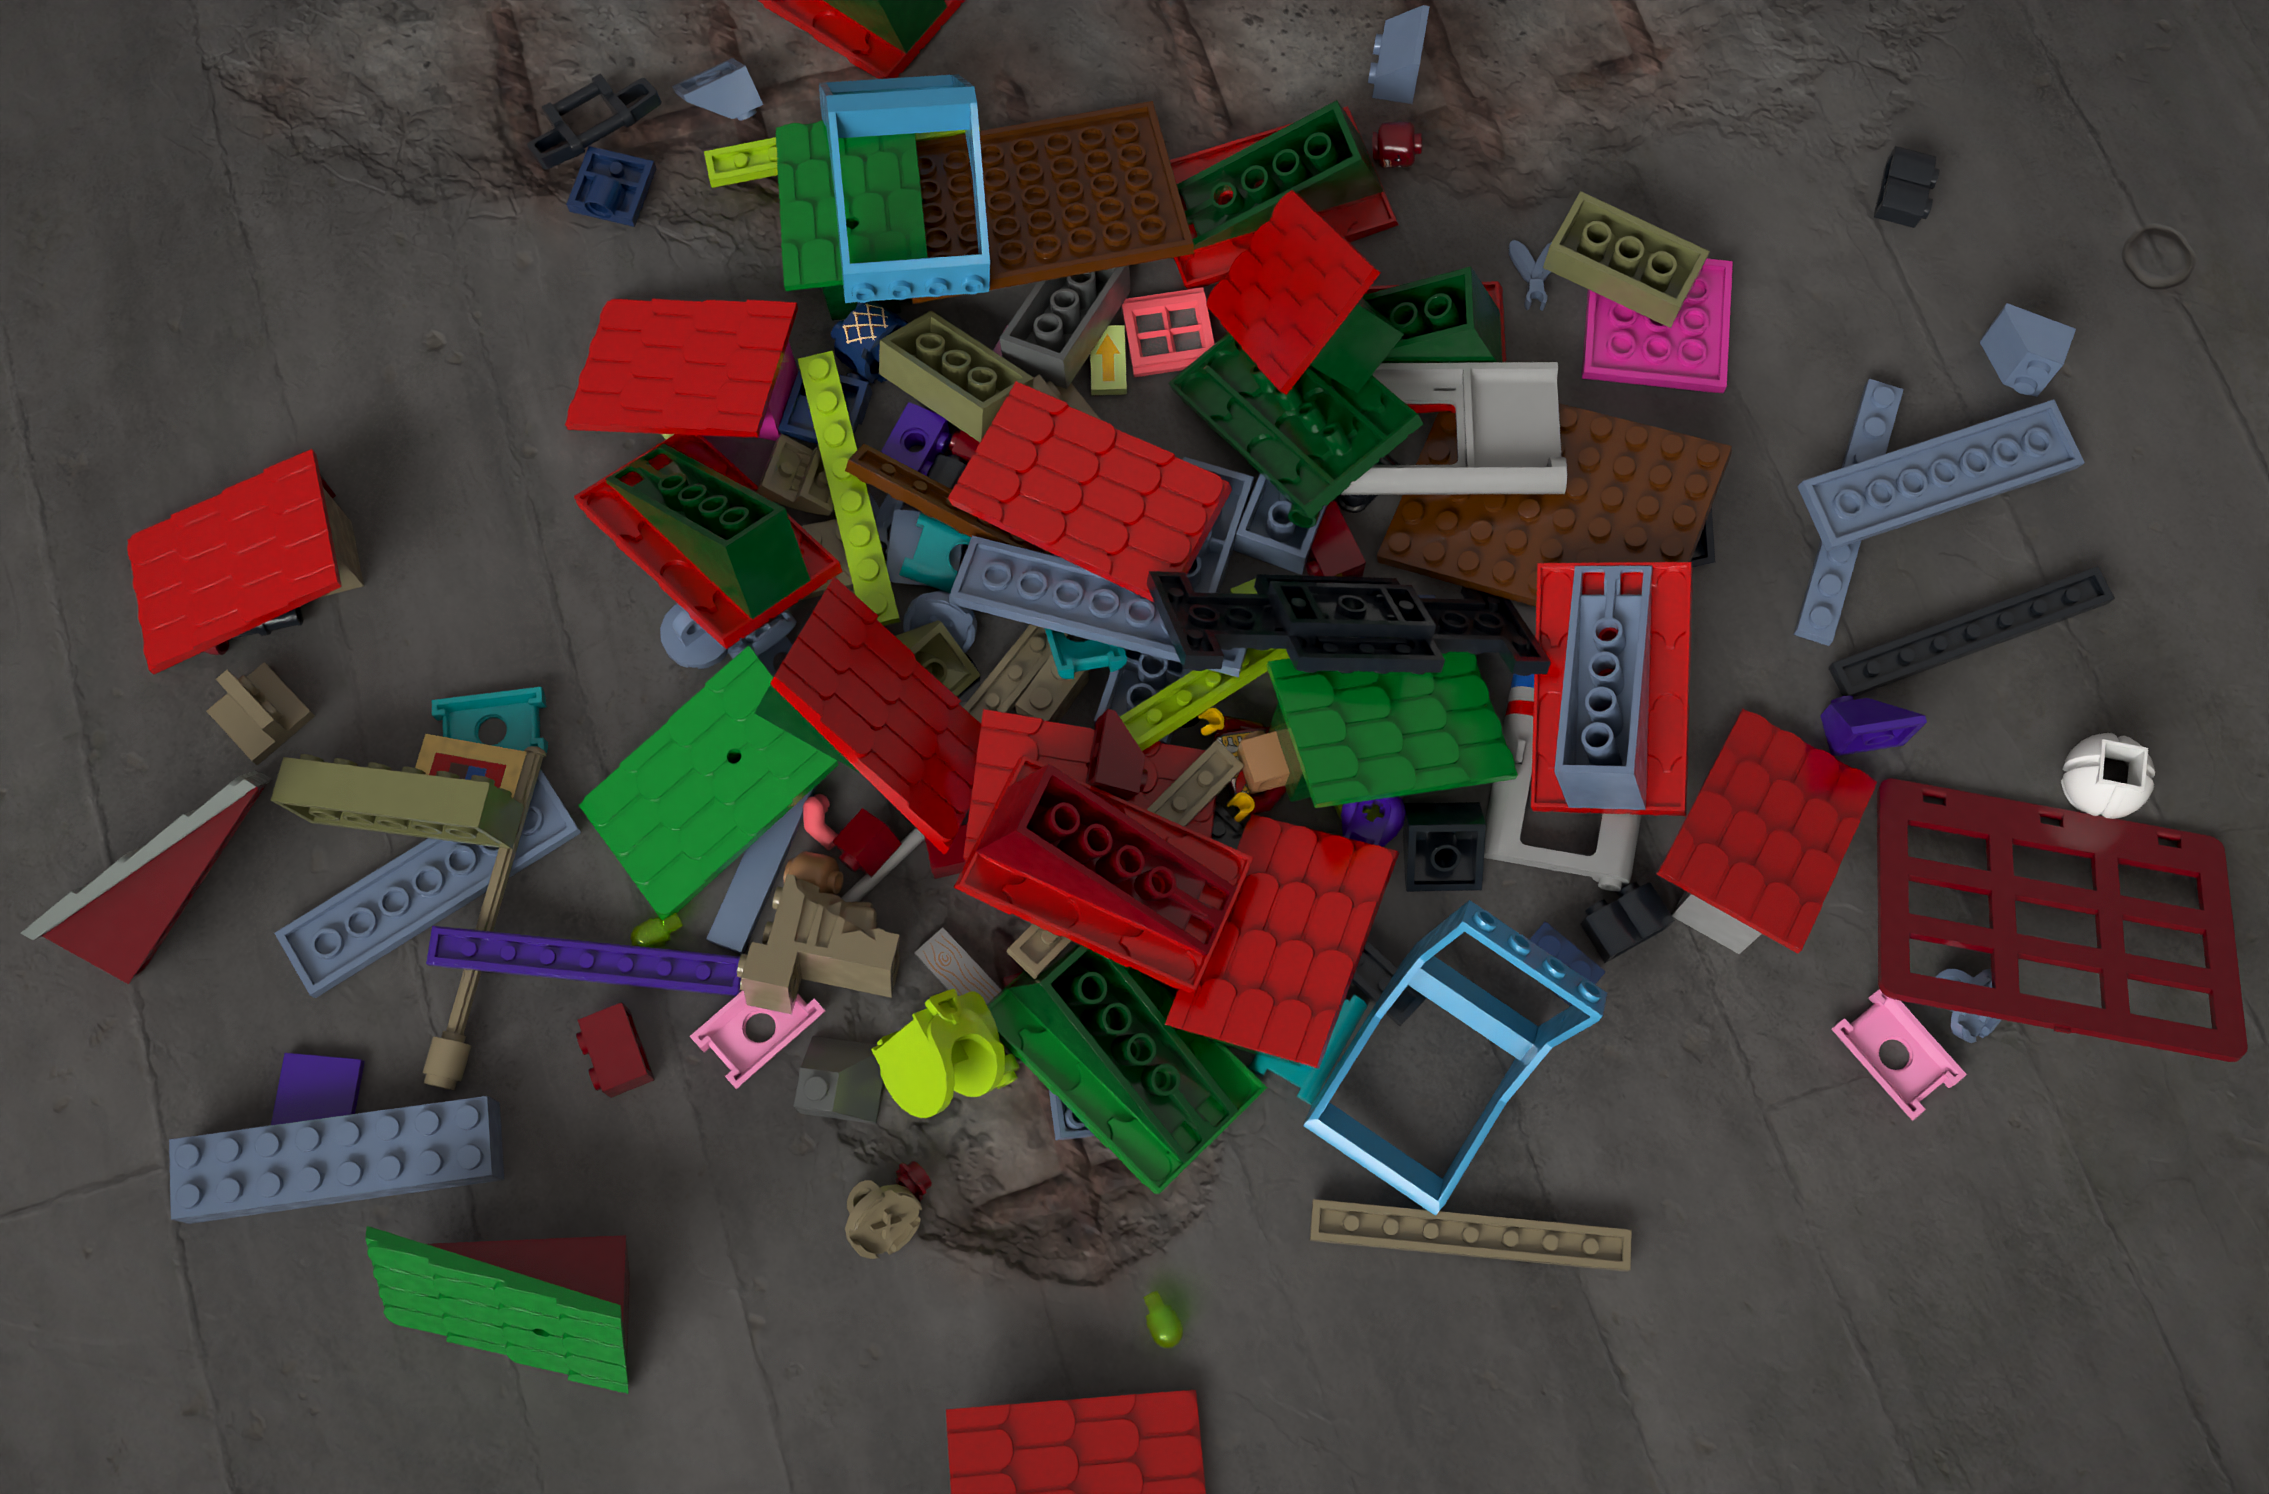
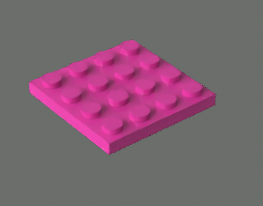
[1582,259,1733,394]

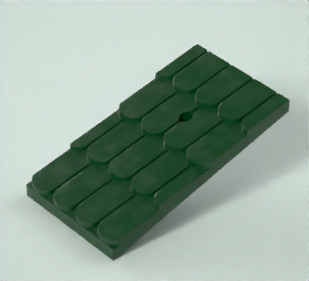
[1168,333,1424,519]

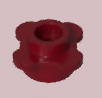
[896,1161,932,1202]

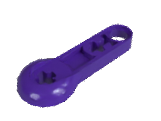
[1341,796,1406,847]

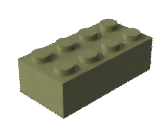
[1543,191,1710,328]
[879,311,1034,442]

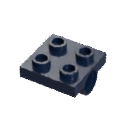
[566,146,657,227]

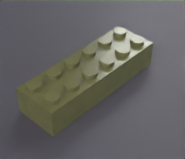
[271,754,524,849]

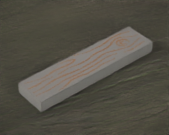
[914,927,1022,1064]

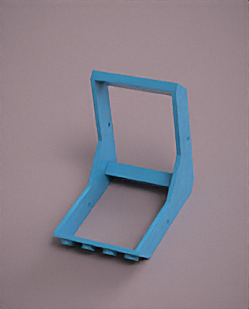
[819,74,990,303]
[1303,900,1607,1216]

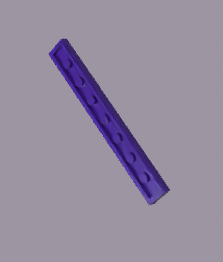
[426,926,741,996]

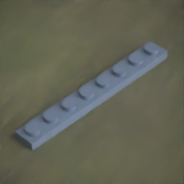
[1793,379,1904,646]

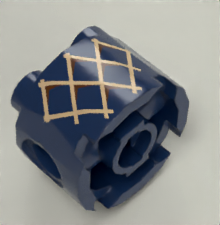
[831,301,908,384]

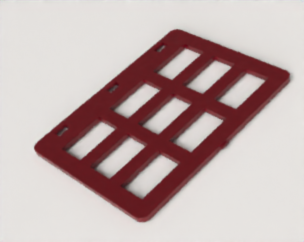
[1877,778,2248,1062]

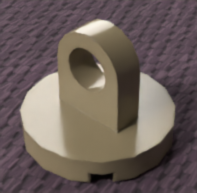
[845,1180,922,1259]

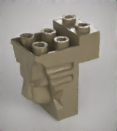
[737,874,901,1014]

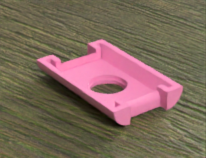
[1831,989,1967,1121]
[690,991,826,1089]

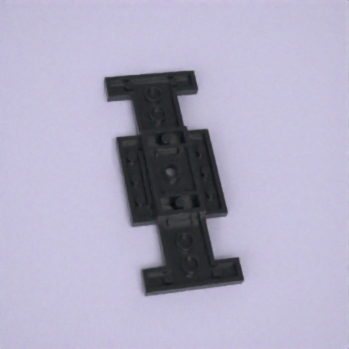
[1147,571,1551,676]

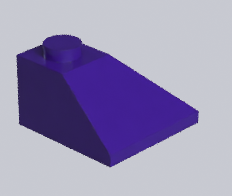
[1820,696,1927,757]

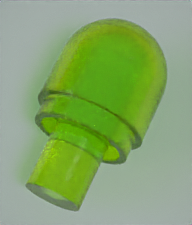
[630,913,684,948]
[1143,1291,1183,1348]

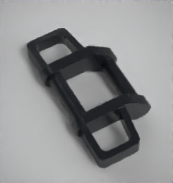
[527,74,662,170]

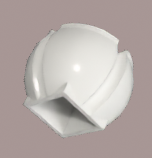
[2061,733,2155,819]

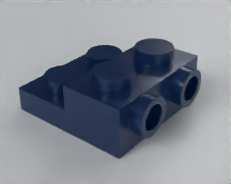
[778,368,872,444]

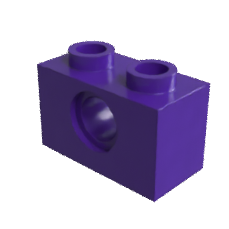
[881,402,952,476]

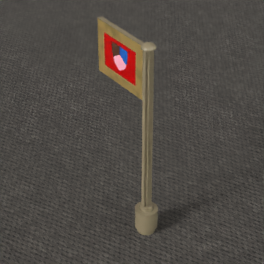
[415,734,547,1091]

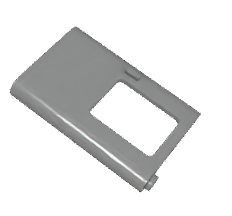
[1341,362,1567,495]

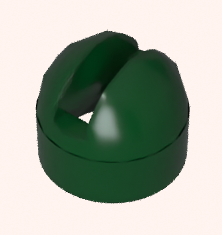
[1288,503,1320,528]

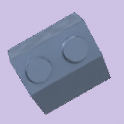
[1368,5,1430,104]
[1980,303,2076,397]

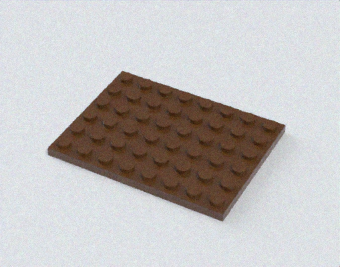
[912,101,1194,304]
[1377,403,1732,607]

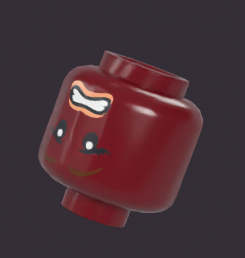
[1372,121,1422,168]

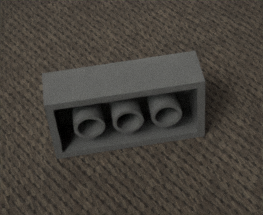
[999,265,1131,389]

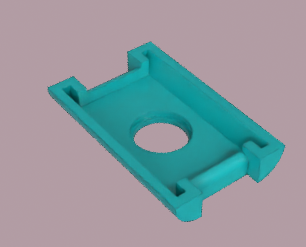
[899,511,971,593]
[1044,628,1127,679]
[432,687,548,753]
[1248,995,1368,1105]

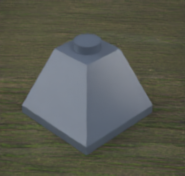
[672,58,763,121]

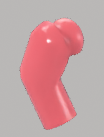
[803,794,838,850]

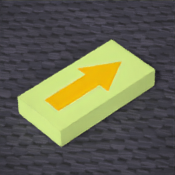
[1090,325,1127,395]

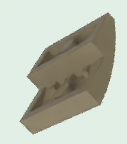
[756,433,834,516]

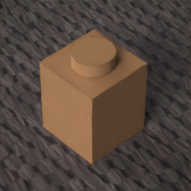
[1236,731,1290,795]

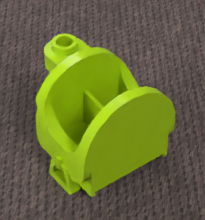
[871,989,1020,1118]

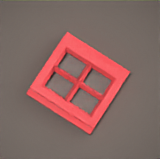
[1121,287,1214,378]

